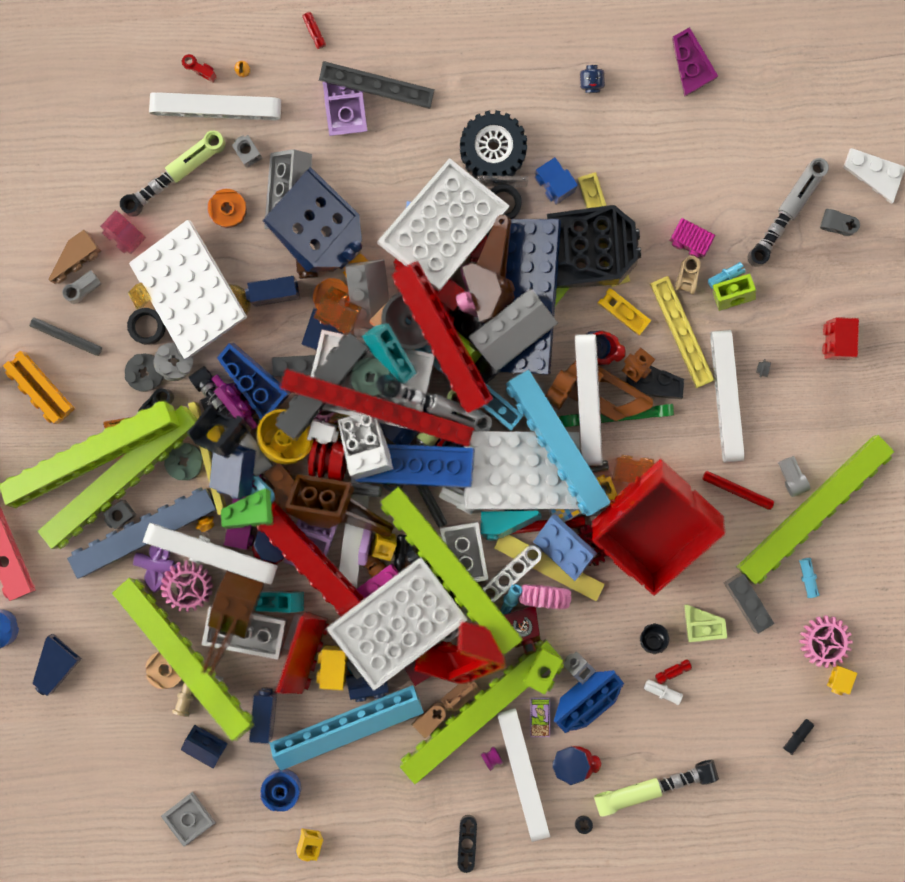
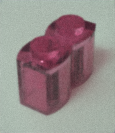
[100,210,146,254]

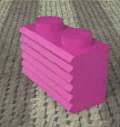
[669,218,716,259]

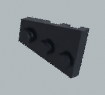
[625,366,684,399]

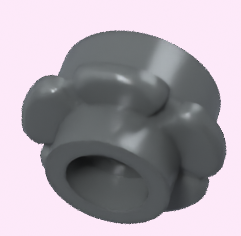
[756,359,771,377]

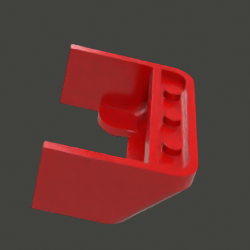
[415,621,505,684]

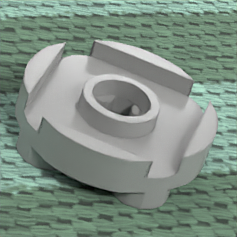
[154,343,193,381]

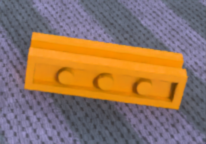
[3,351,75,424]

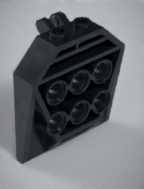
[547,205,641,288]

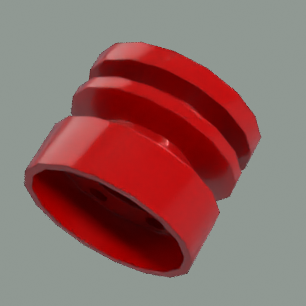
[308,438,347,481]

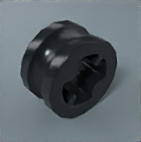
[575,815,593,834]

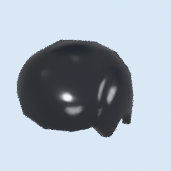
[640,623,669,655]

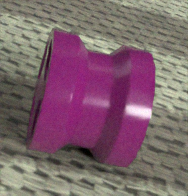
[481,746,504,771]

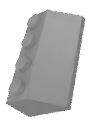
[264,149,312,231]
[345,259,389,339]
[469,289,558,371]

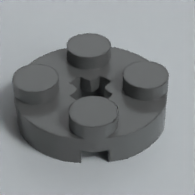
[125,353,164,392]

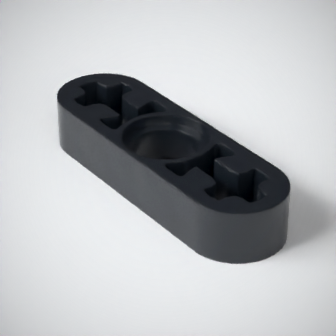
[457,815,477,873]

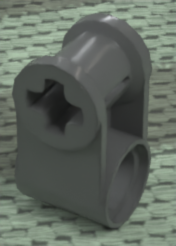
[820,209,860,236]

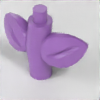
[133,545,177,593]

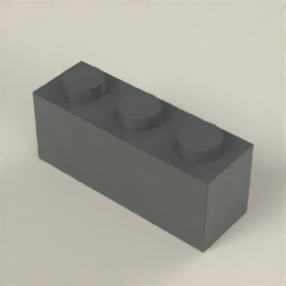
[723,573,775,634]

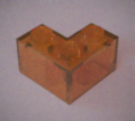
[314,287,362,333]
[612,454,655,483]

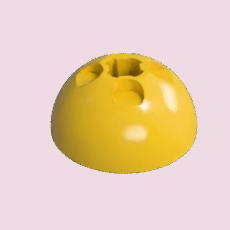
[256,409,313,464]

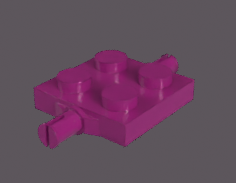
[211,374,258,430]

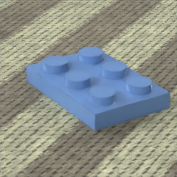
[533,514,597,581]

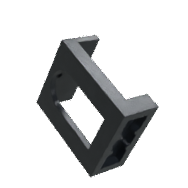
[187,404,251,459]

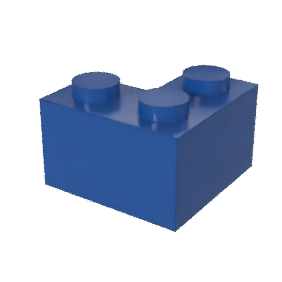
[535,157,578,204]

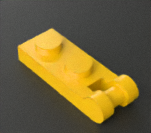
[597,288,651,336]

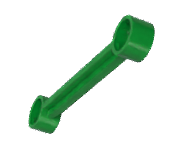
[559,404,674,427]

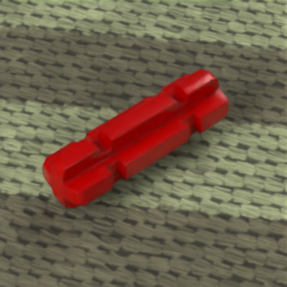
[302,12,326,49]
[655,659,692,684]

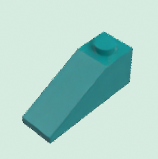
[362,323,417,384]
[480,511,542,541]
[256,591,304,613]

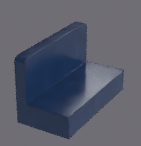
[181,725,228,769]

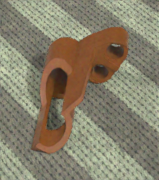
[545,361,653,421]

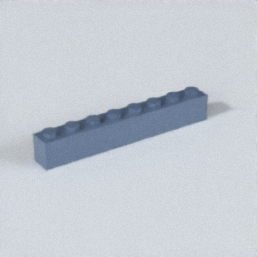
[67,487,217,579]

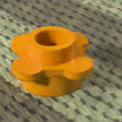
[196,516,215,532]

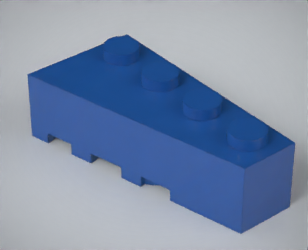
[217,343,292,420]

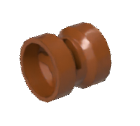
[362,554,387,578]

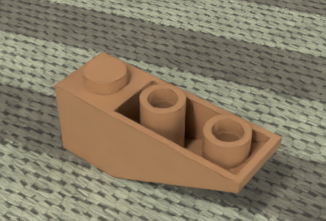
[49,230,101,284]

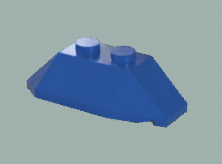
[554,670,625,733]

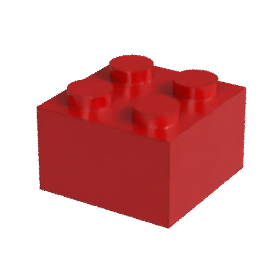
[822,317,859,360]

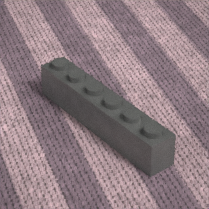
[275,333,370,441]

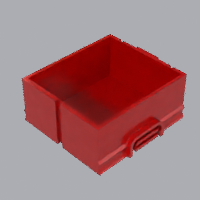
[592,458,726,596]

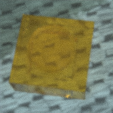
[128,282,152,309]

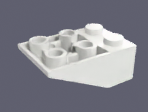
[338,414,393,480]

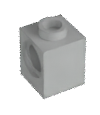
[232,135,262,168]

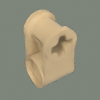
[675,256,700,295]

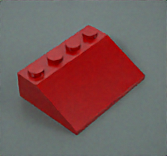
[276,611,330,694]

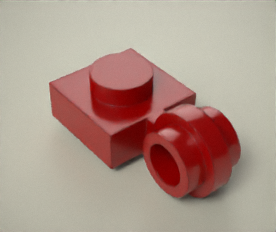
[182,54,217,83]

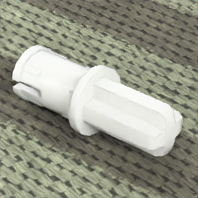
[644,679,683,705]

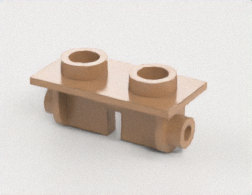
[440,681,482,714]

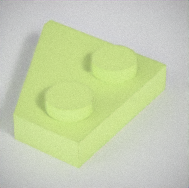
[684,604,727,642]

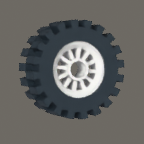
[460,110,528,183]

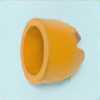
[234,61,250,77]

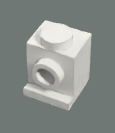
[307,419,339,444]

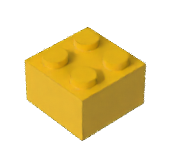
[316,645,348,691]

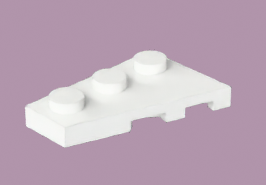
[843,148,905,204]

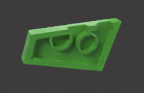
[221,488,272,529]

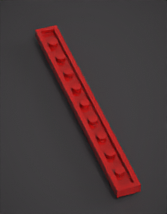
[280,369,474,447]

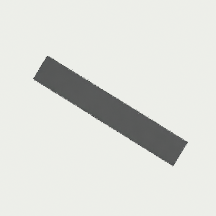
[319,61,435,109]

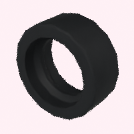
[490,184,522,219]
[127,308,166,345]

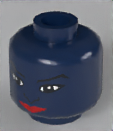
[580,65,605,93]

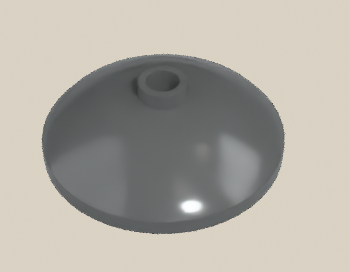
[381,292,428,349]

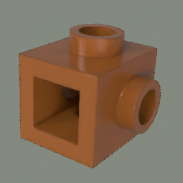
[621,347,656,383]

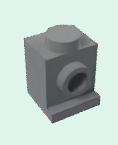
[564,651,596,685]

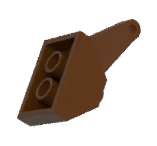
[462,214,515,324]
[285,474,394,537]
[202,570,265,676]

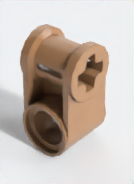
[411,702,447,738]

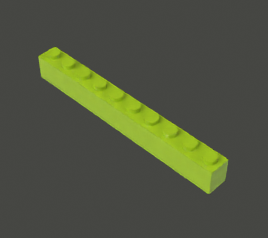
[0,401,180,508]
[37,406,197,549]
[736,435,895,585]
[380,487,522,655]
[112,578,255,741]
[400,639,561,785]

